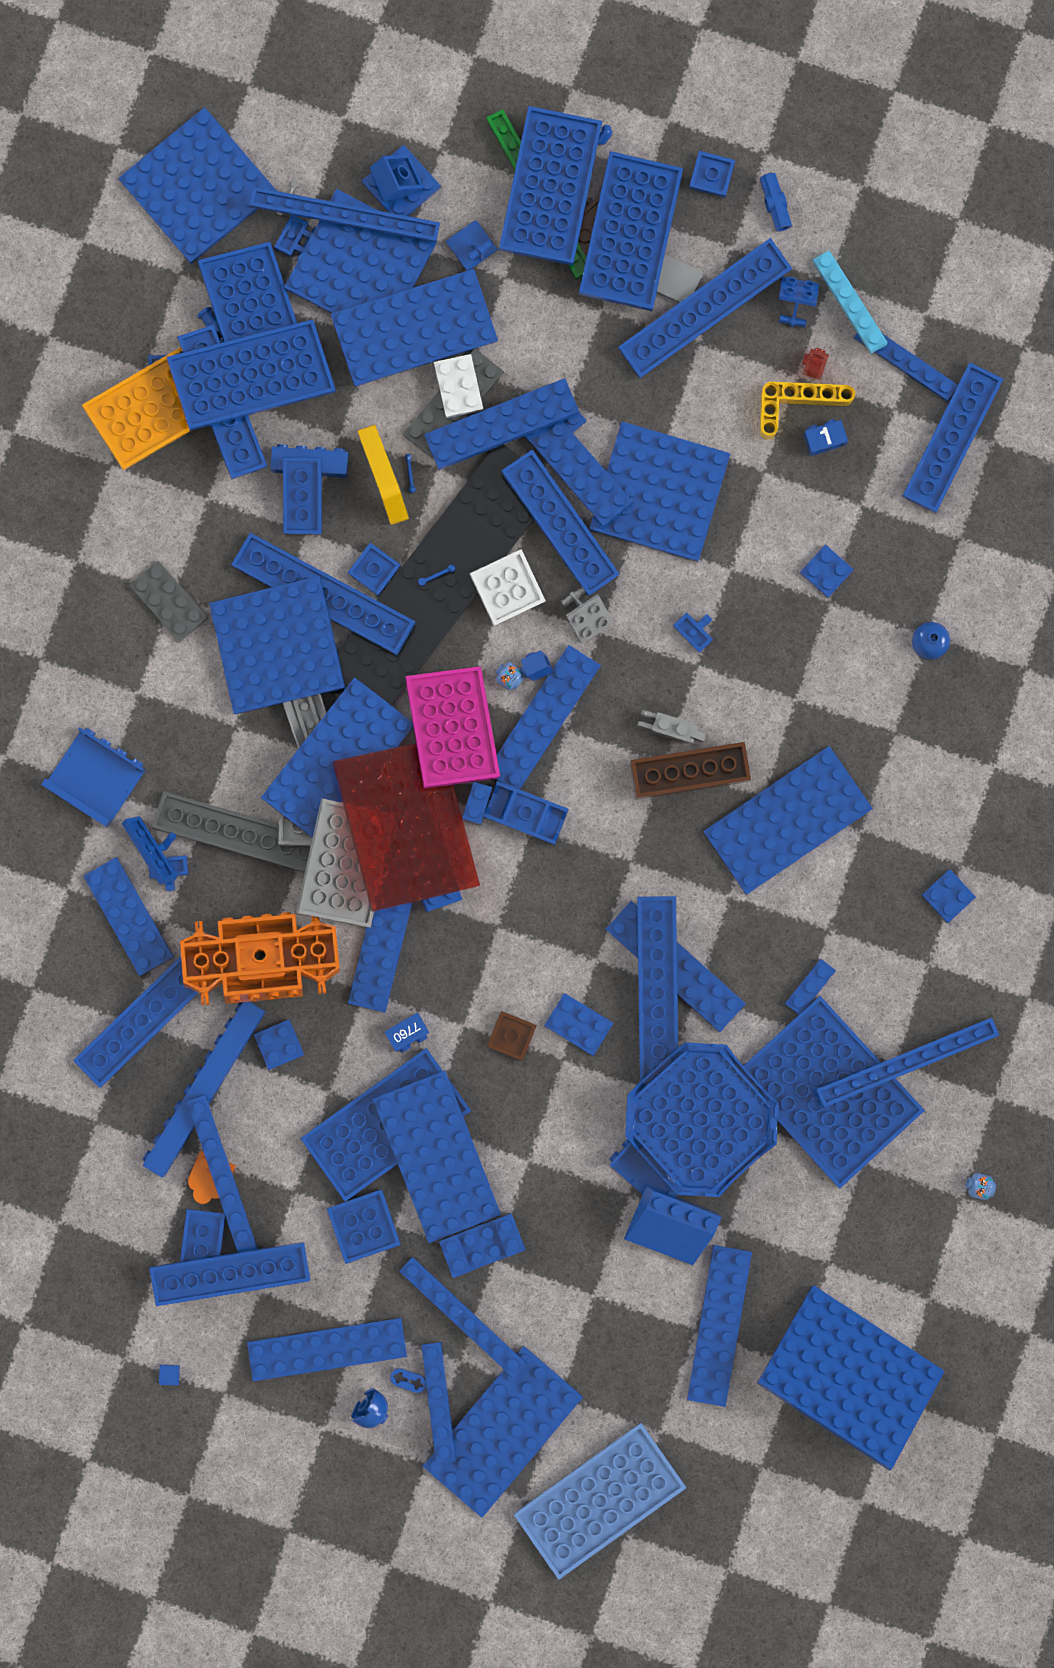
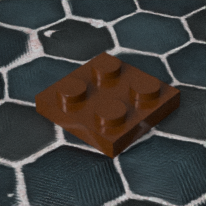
[487,1011,537,1061]

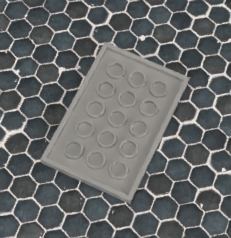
[296,798,395,928]

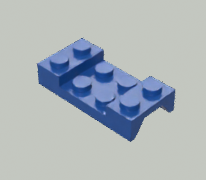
[483,781,569,846]
[439,1213,526,1278]

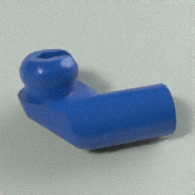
[598,125,613,145]

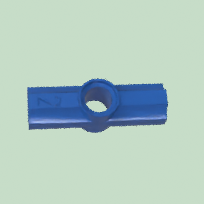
[759,173,792,232]

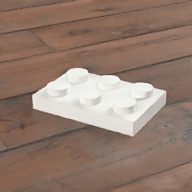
[434,354,483,419]

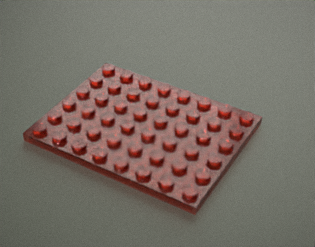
[332,743,480,912]

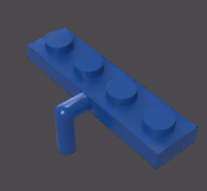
[122,816,178,885]

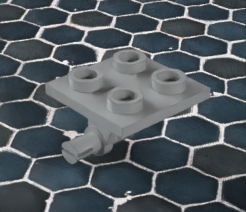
[561,587,614,644]

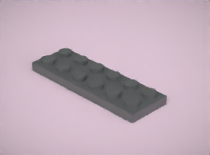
[403,348,504,459]

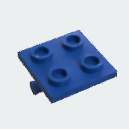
[445,220,498,271]
[779,277,819,328]

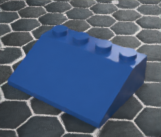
[624,1185,722,1265]

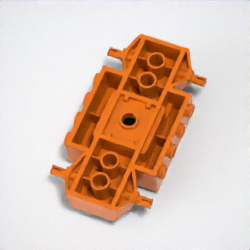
[180,912,340,1006]

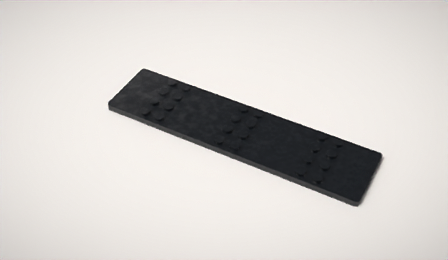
[330,444,557,706]

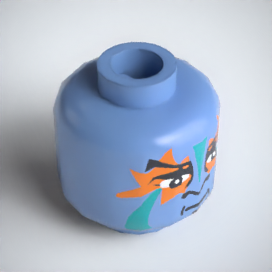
[495,662,524,690]
[965,1173,996,1200]

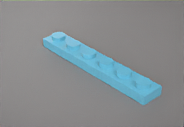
[813,250,887,354]

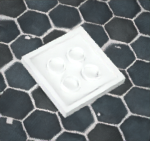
[469,549,545,626]

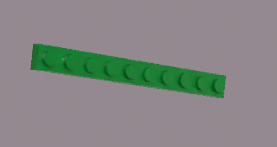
[486,109,586,280]

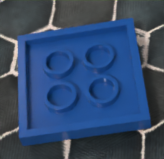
[361,145,441,216]
[327,1189,401,1264]

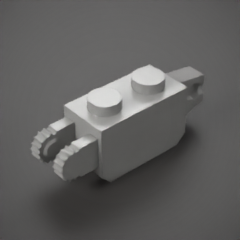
[637,710,706,744]

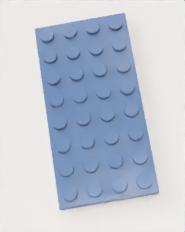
[513,1422,686,1580]

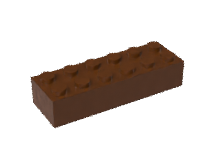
[630,742,751,800]

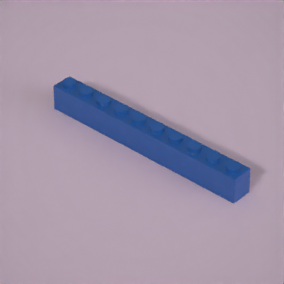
[142,1002,266,1178]

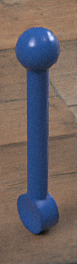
[405,454,416,493]
[418,564,455,586]

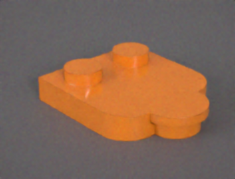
[188,1151,236,1204]

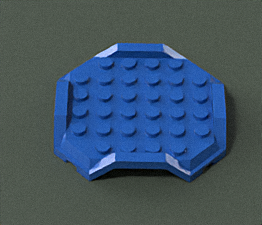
[625,1042,779,1197]

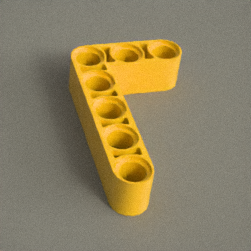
[759,382,855,440]
[357,424,409,525]

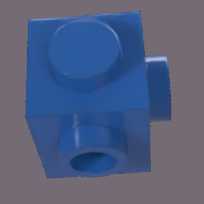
[521,650,553,682]

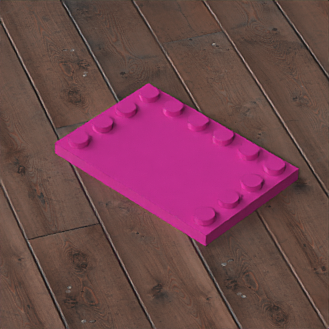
[405,666,500,789]

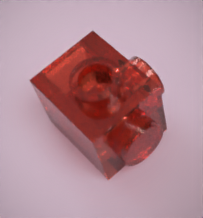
[802,348,829,380]

